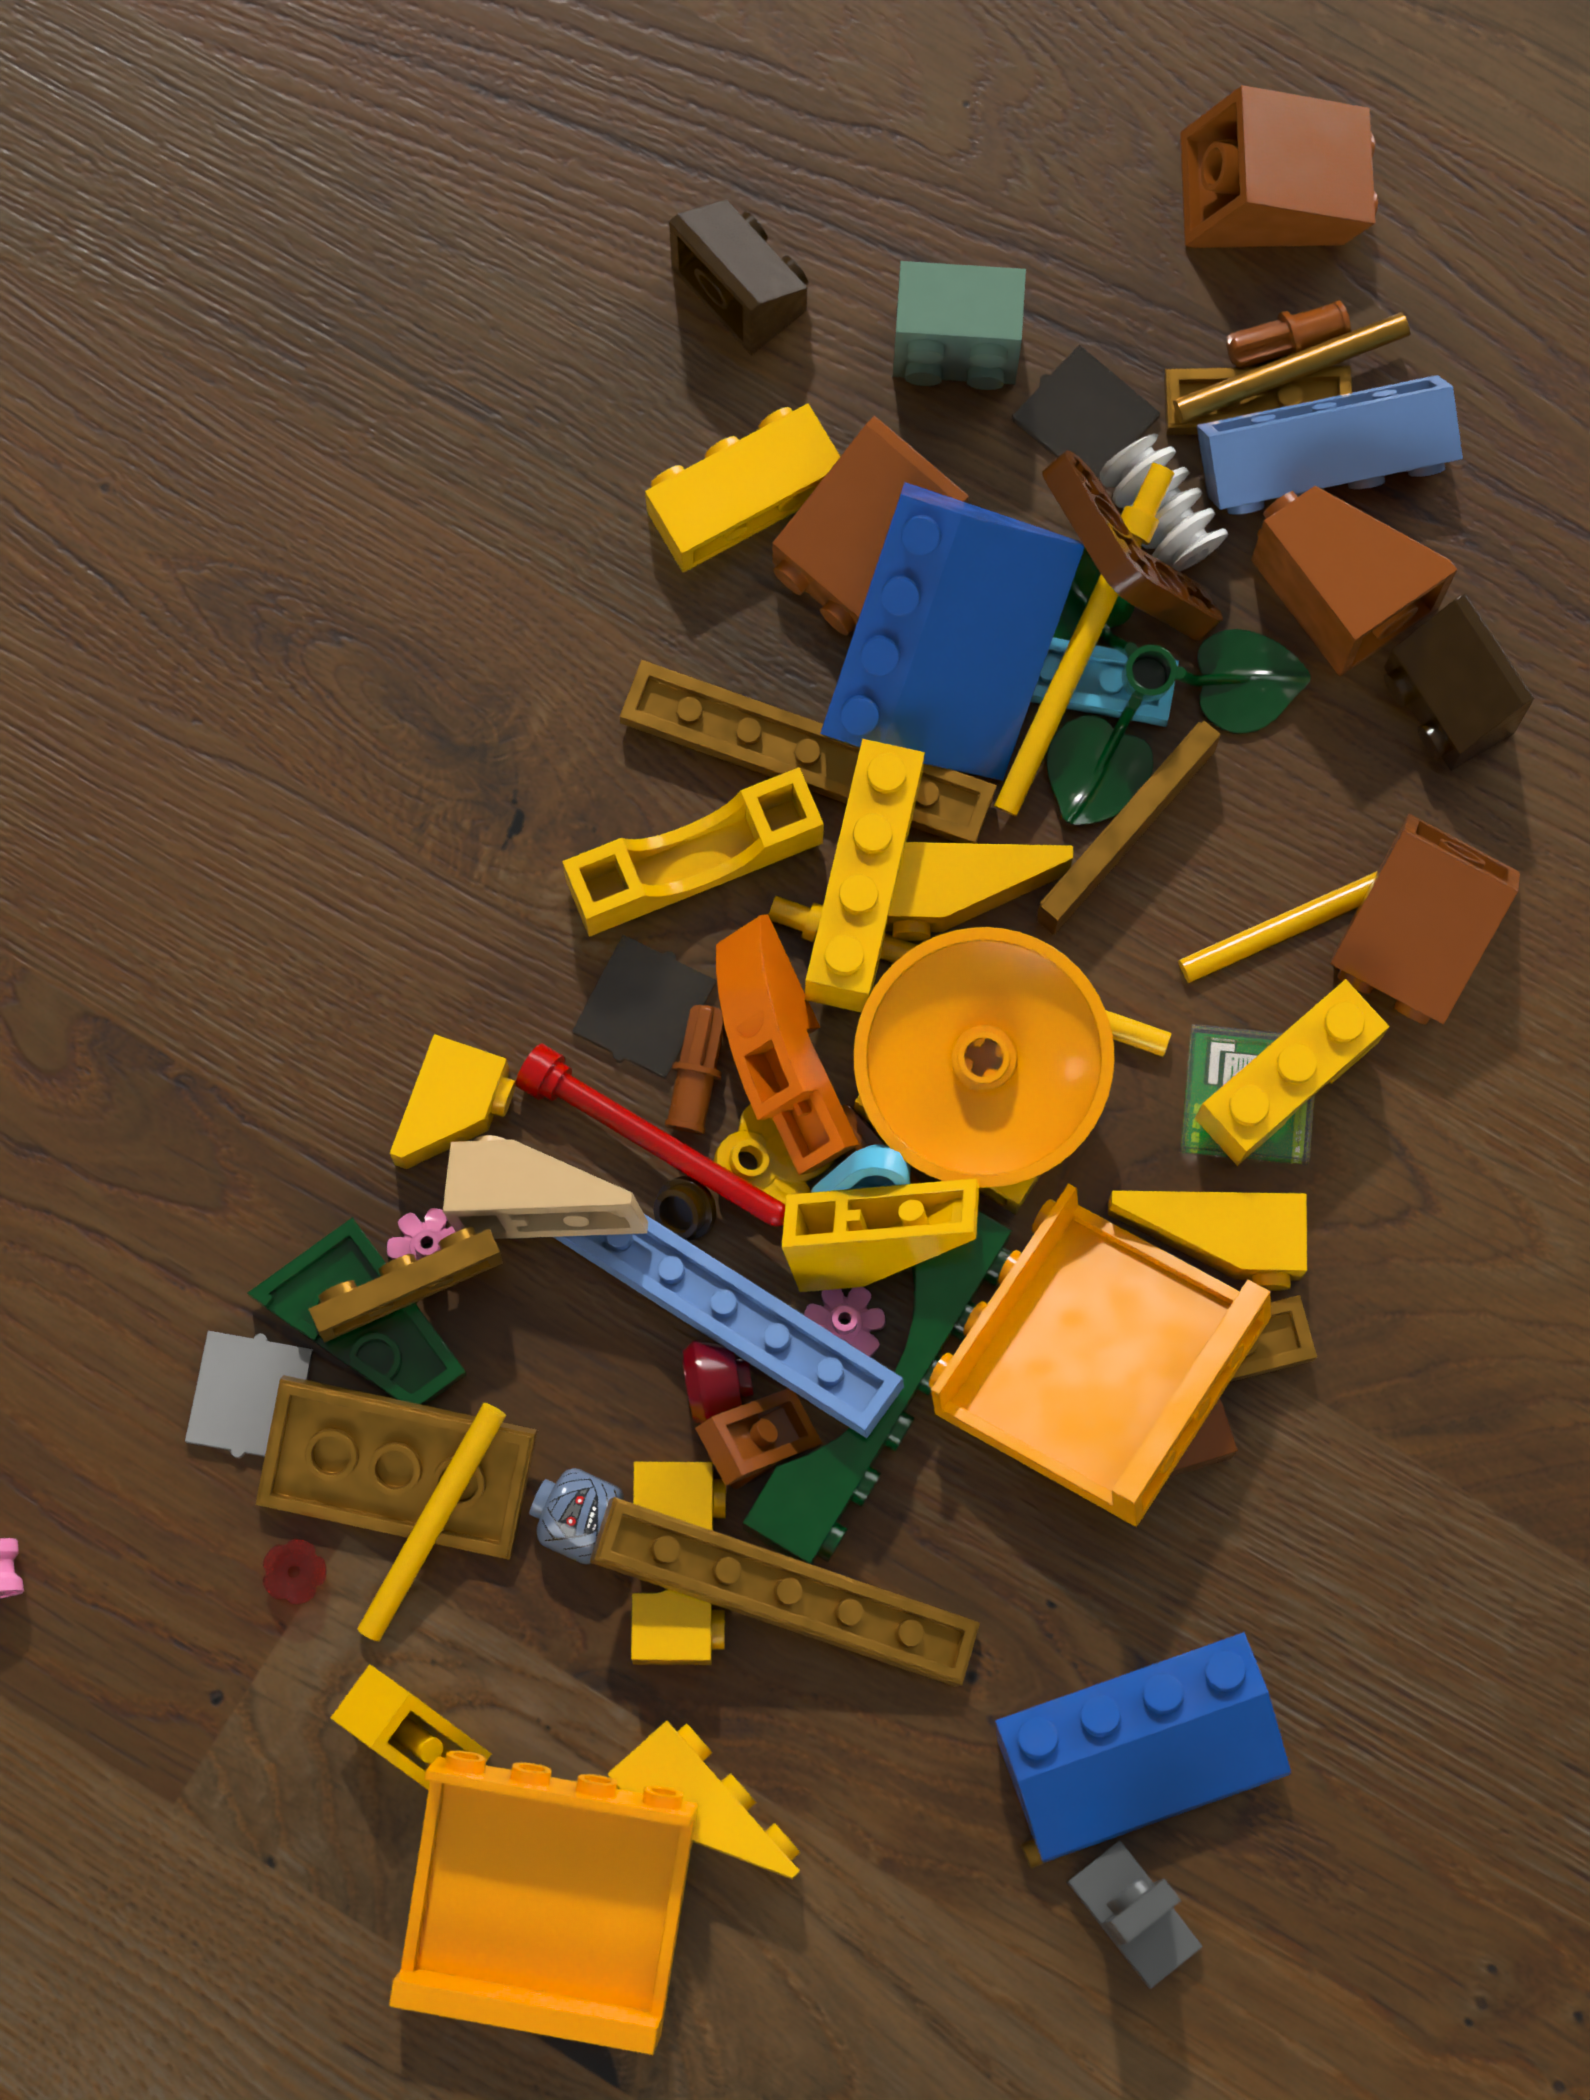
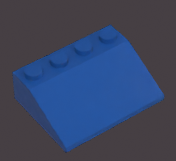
[820,482,1084,781]

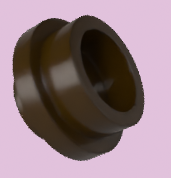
[653,1176,717,1241]

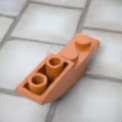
[716,914,860,1175]

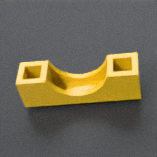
[805,739,925,1013]
[562,767,824,937]

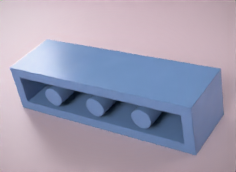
[1197,375,1463,514]

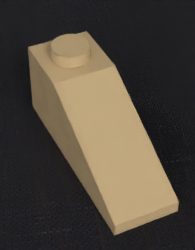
[443,1135,648,1239]

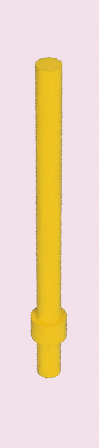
[994,463,1175,816]

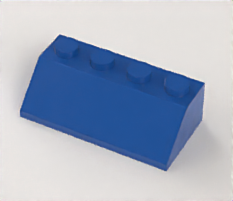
[995,1632,1291,1863]

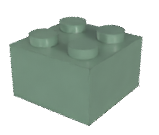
[893,261,1026,390]

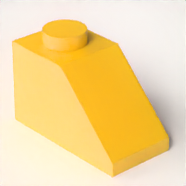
[390,1034,516,1169]
[330,1664,492,1790]

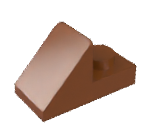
[695,1388,823,1489]

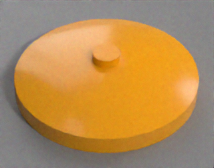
[854,927,1114,1188]

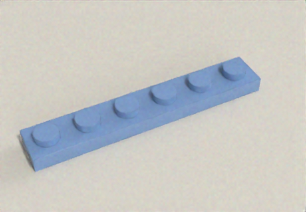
[553,1214,904,1438]

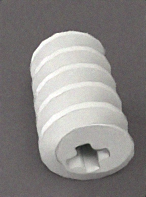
[1099,433,1229,572]

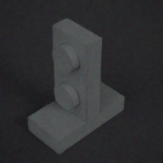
[1067,1840,1203,1988]

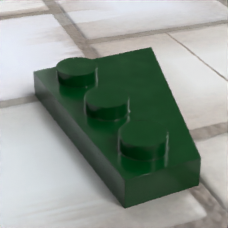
[247,1217,467,1405]

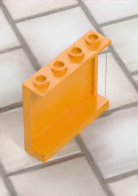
[929,1183,1271,1527]
[389,1751,698,2055]

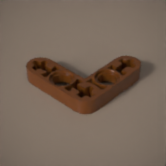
[1042,450,1223,641]

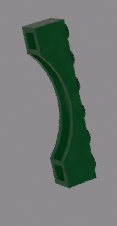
[743,1211,1012,1565]

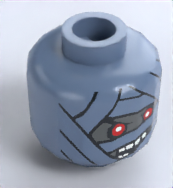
[529,1468,624,1564]

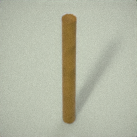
[1173,313,1410,424]

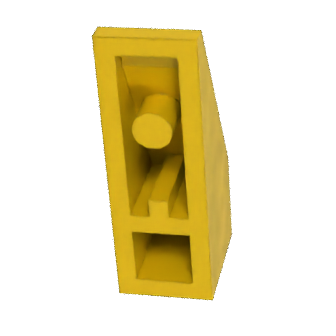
[885,842,1073,941]
[782,1178,979,1292]
[1108,1191,1307,1291]

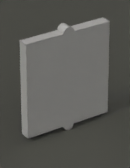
[185,1331,314,1459]

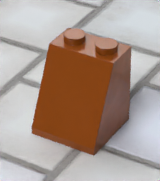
[1180,85,1378,248]
[772,415,969,635]
[1251,486,1457,677]
[1330,813,1520,1025]

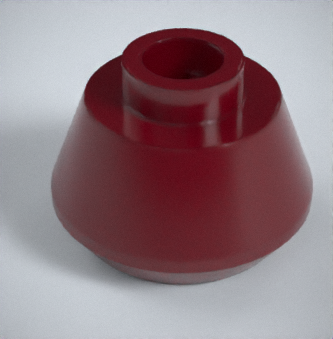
[683,1339,754,1424]

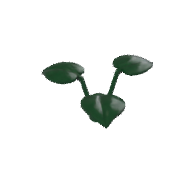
[1047,547,1311,825]

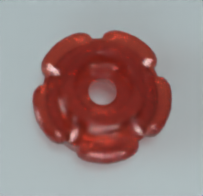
[263,1539,327,1604]

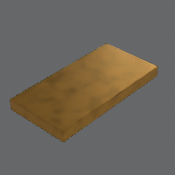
[255,1375,537,1560]

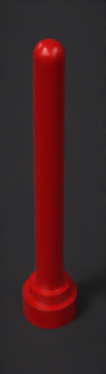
[515,1043,785,1227]

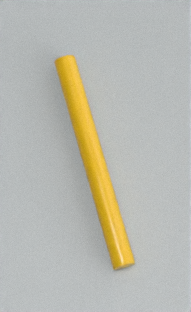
[1178,871,1377,983]
[357,1403,506,1641]

